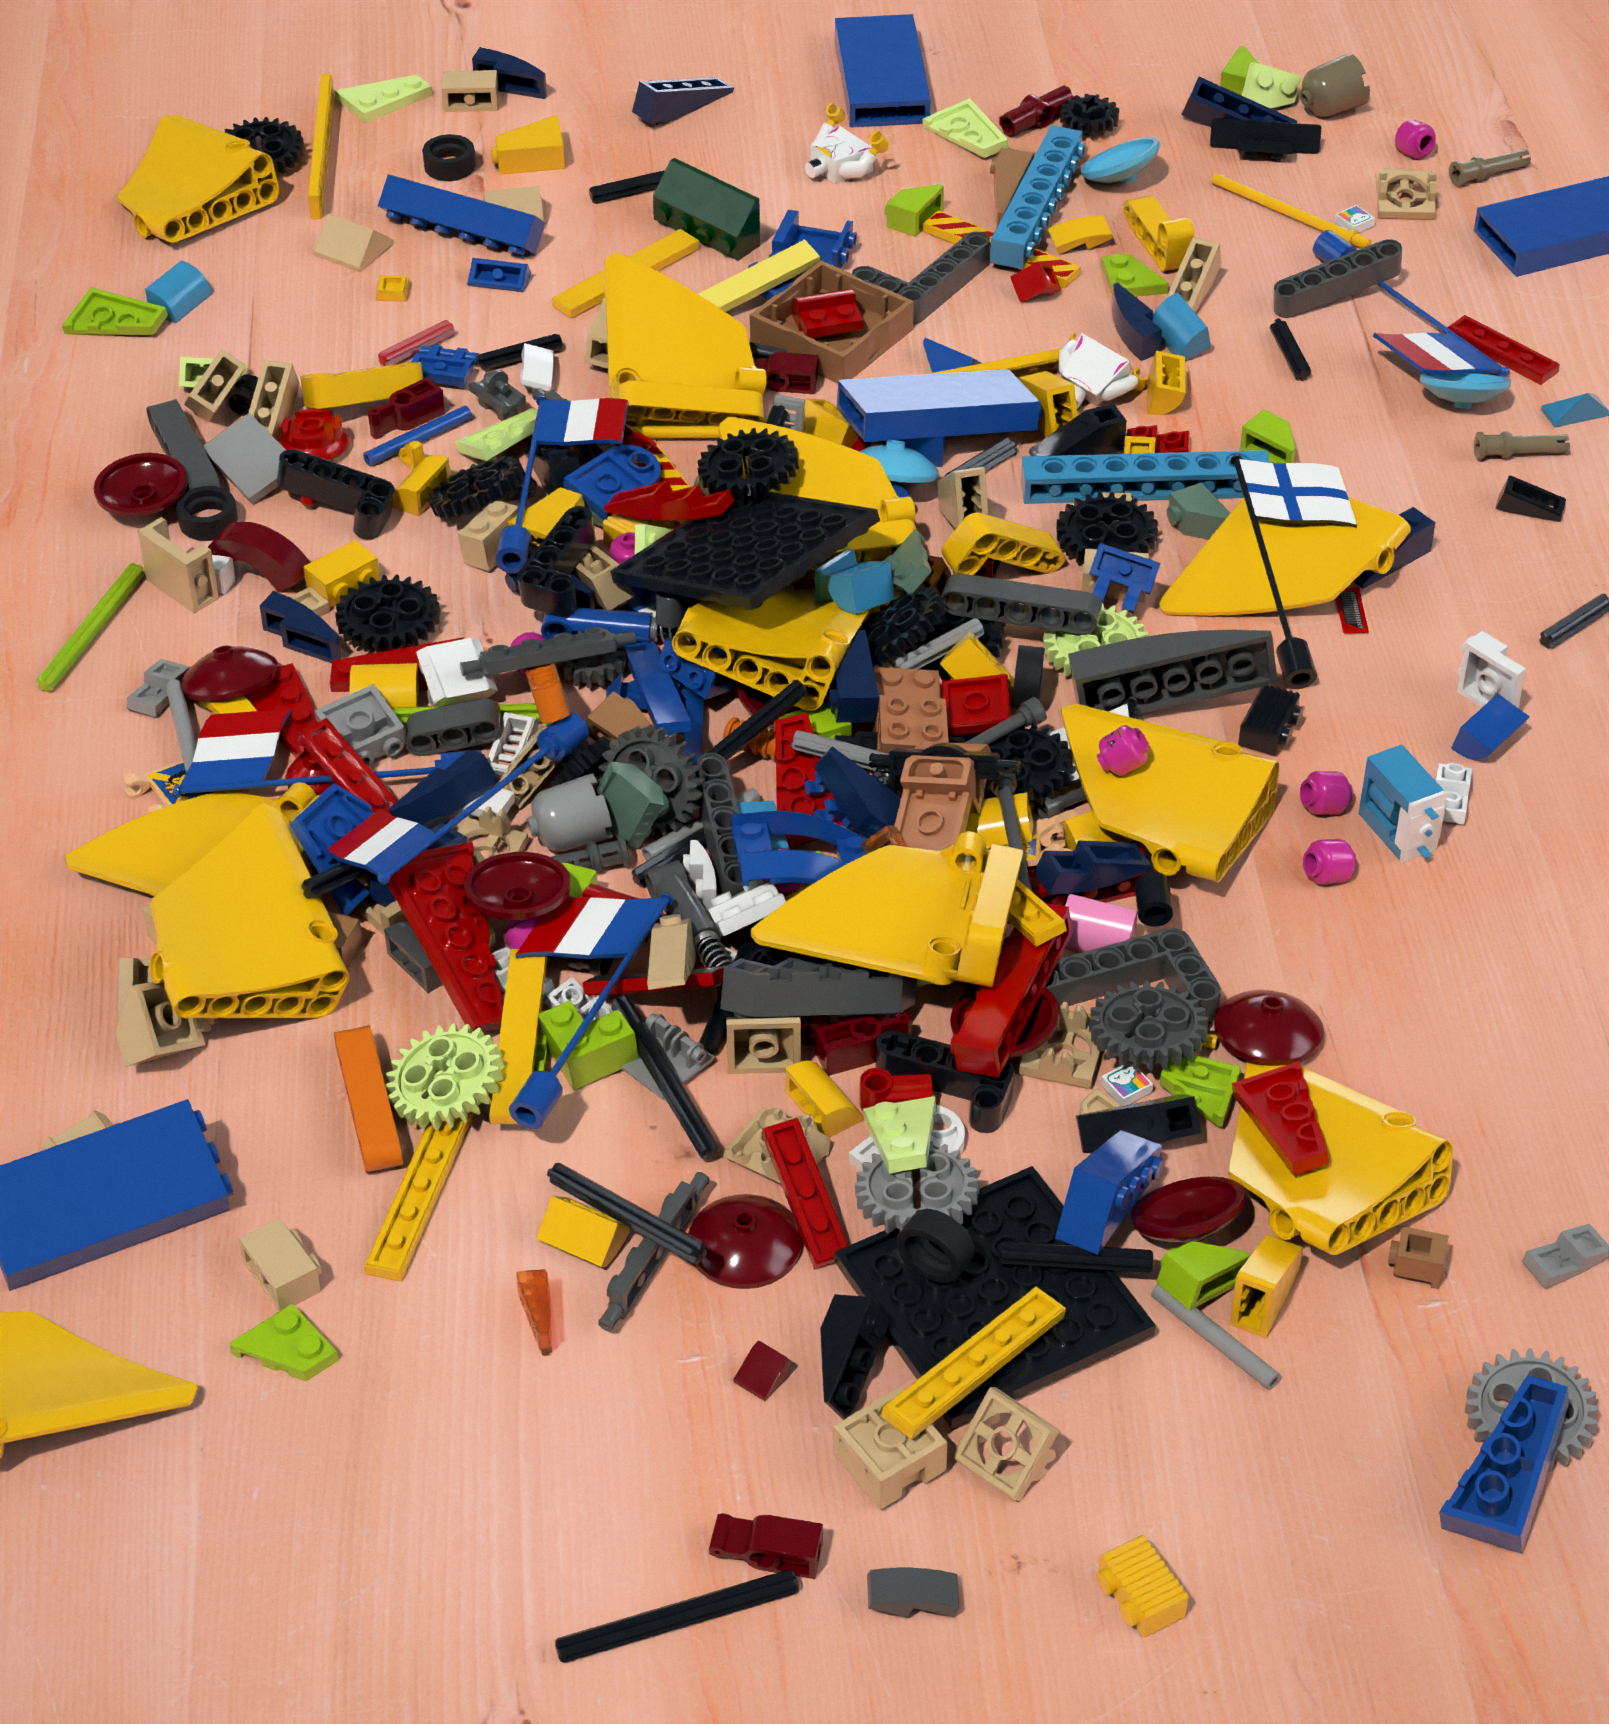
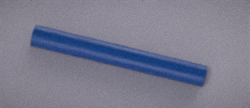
[363,405,472,466]

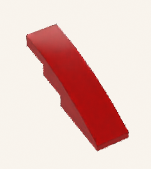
[604,480,735,521]

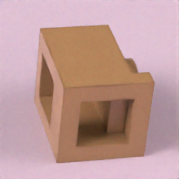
[1388,1226,1449,1289]

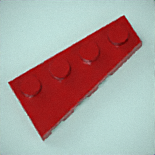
[330,637,464,692]
[244,663,318,758]
[775,713,843,847]
[1232,1061,1329,1175]

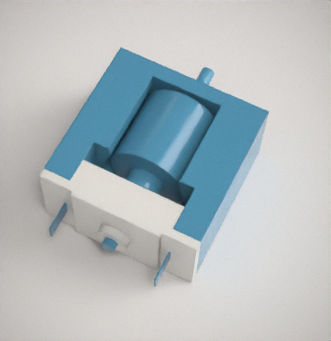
[1358,744,1447,863]

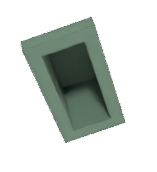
[1167,482,1230,540]

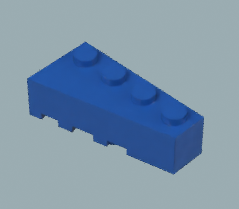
[1055,1130,1164,1255]
[1439,1375,1569,1553]

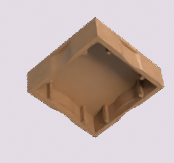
[750,260,914,383]

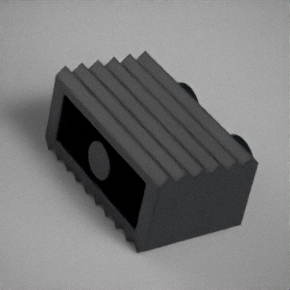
[1238,685,1303,756]

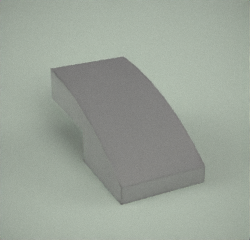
[127,659,190,717]
[1522,1224,1609,1288]

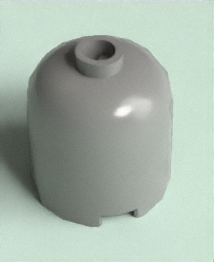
[527,773,613,852]

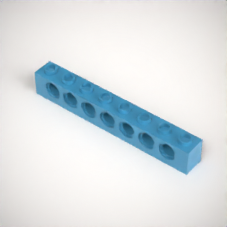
[989,125,1086,269]
[1021,450,1270,504]

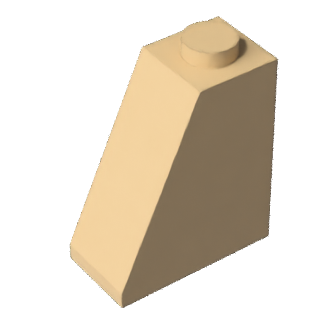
[937,467,988,529]

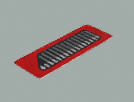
[1336,587,1369,634]

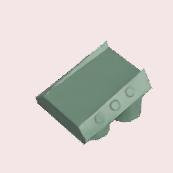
[595,762,668,849]

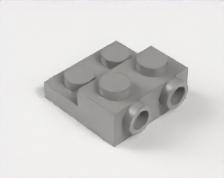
[314,684,406,767]

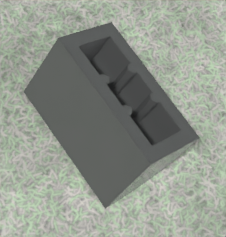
[384,921,443,993]

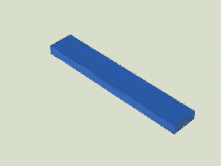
[624,641,691,735]

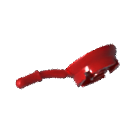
[278,408,350,507]

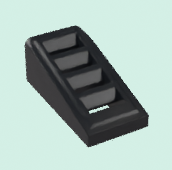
[1495,475,1566,521]

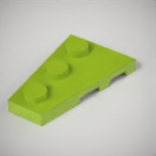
[62,287,168,335]

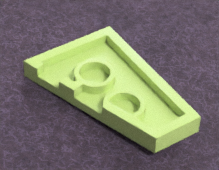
[335,75,432,123]
[922,98,1009,158]
[455,408,538,461]
[863,1096,936,1174]

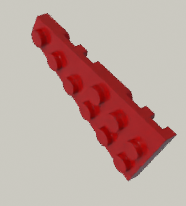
[388,842,503,1032]

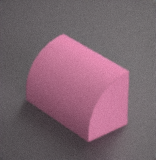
[1065,894,1137,953]

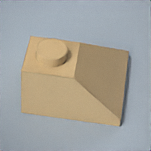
[115,982,205,1067]
[726,1017,801,1074]

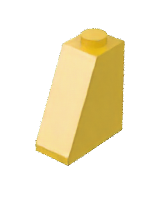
[491,115,565,175]
[1019,371,1078,438]
[507,487,585,547]
[1230,1234,1303,1338]

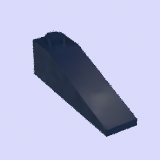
[632,77,734,125]
[1181,77,1297,127]

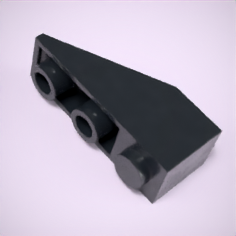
[1029,403,1127,456]
[524,444,580,495]
[1076,1094,1201,1152]
[820,1294,891,1420]

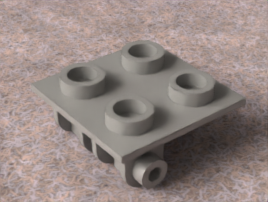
[621,1013,715,1100]

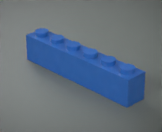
[378,174,546,256]

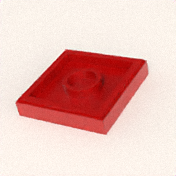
[942,674,1011,736]

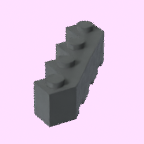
[720,957,917,1018]

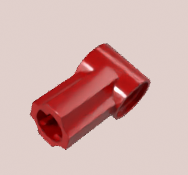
[859,1068,933,1111]

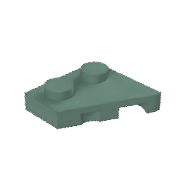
[884,529,931,594]

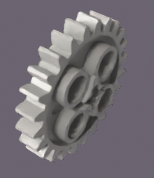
[855,1141,979,1233]
[1465,1348,1599,1472]

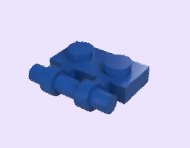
[411,344,479,387]

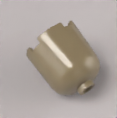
[1300,54,1370,118]

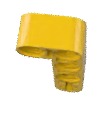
[1123,195,1195,272]
[300,362,423,409]
[941,512,1065,575]

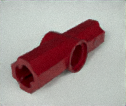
[999,85,1074,137]

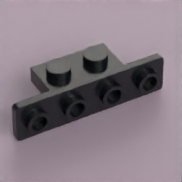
[1210,118,1322,159]

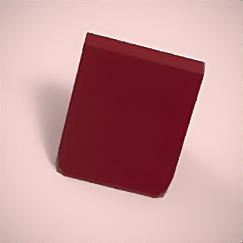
[733,1340,789,1401]

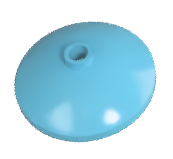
[1081,137,1161,184]
[1420,373,1511,409]
[859,440,939,483]

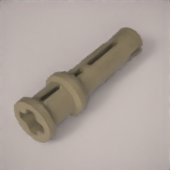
[1449,149,1531,186]
[1474,431,1570,459]

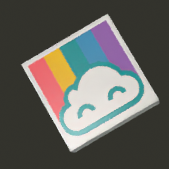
[1335,205,1375,233]
[1101,1061,1153,1106]

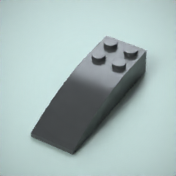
[1068,629,1278,715]

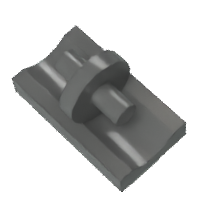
[469,369,526,421]

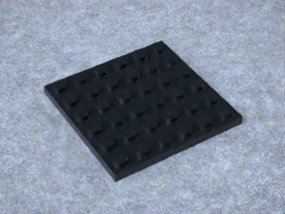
[610,492,880,610]
[834,1166,1156,1429]

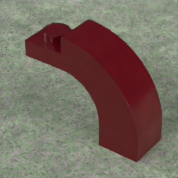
[208,522,311,592]

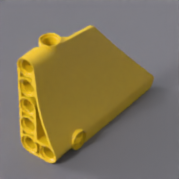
[117,114,279,243]
[604,253,766,426]
[718,417,916,591]
[1159,496,1411,616]
[672,588,871,711]
[1061,704,1279,882]
[65,782,320,896]
[149,803,350,1018]
[751,832,1024,988]
[1228,1060,1453,1256]
[0,1311,198,1459]

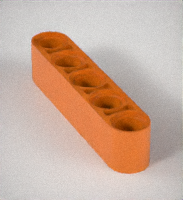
[525,663,570,723]
[334,1025,403,1173]

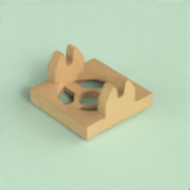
[1376,170,1437,219]
[457,806,529,866]
[1019,1002,1102,1089]
[952,1387,1060,1501]

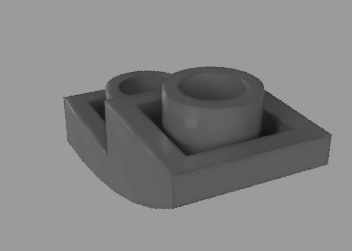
[867,1567,959,1618]

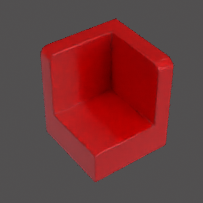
[1010,261,1061,302]

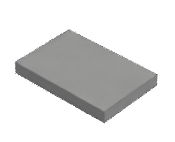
[202,413,286,505]

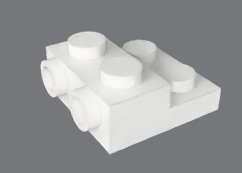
[1457,631,1526,708]
[706,879,786,936]

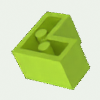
[538,1000,639,1090]

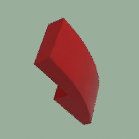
[1127,425,1191,453]

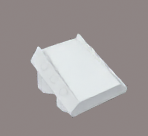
[416,638,498,706]

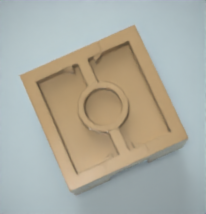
[833,1388,947,1510]

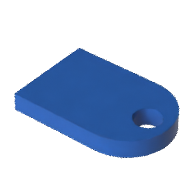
[563,445,661,520]

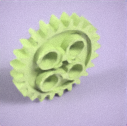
[1043,603,1148,677]
[385,1023,505,1130]

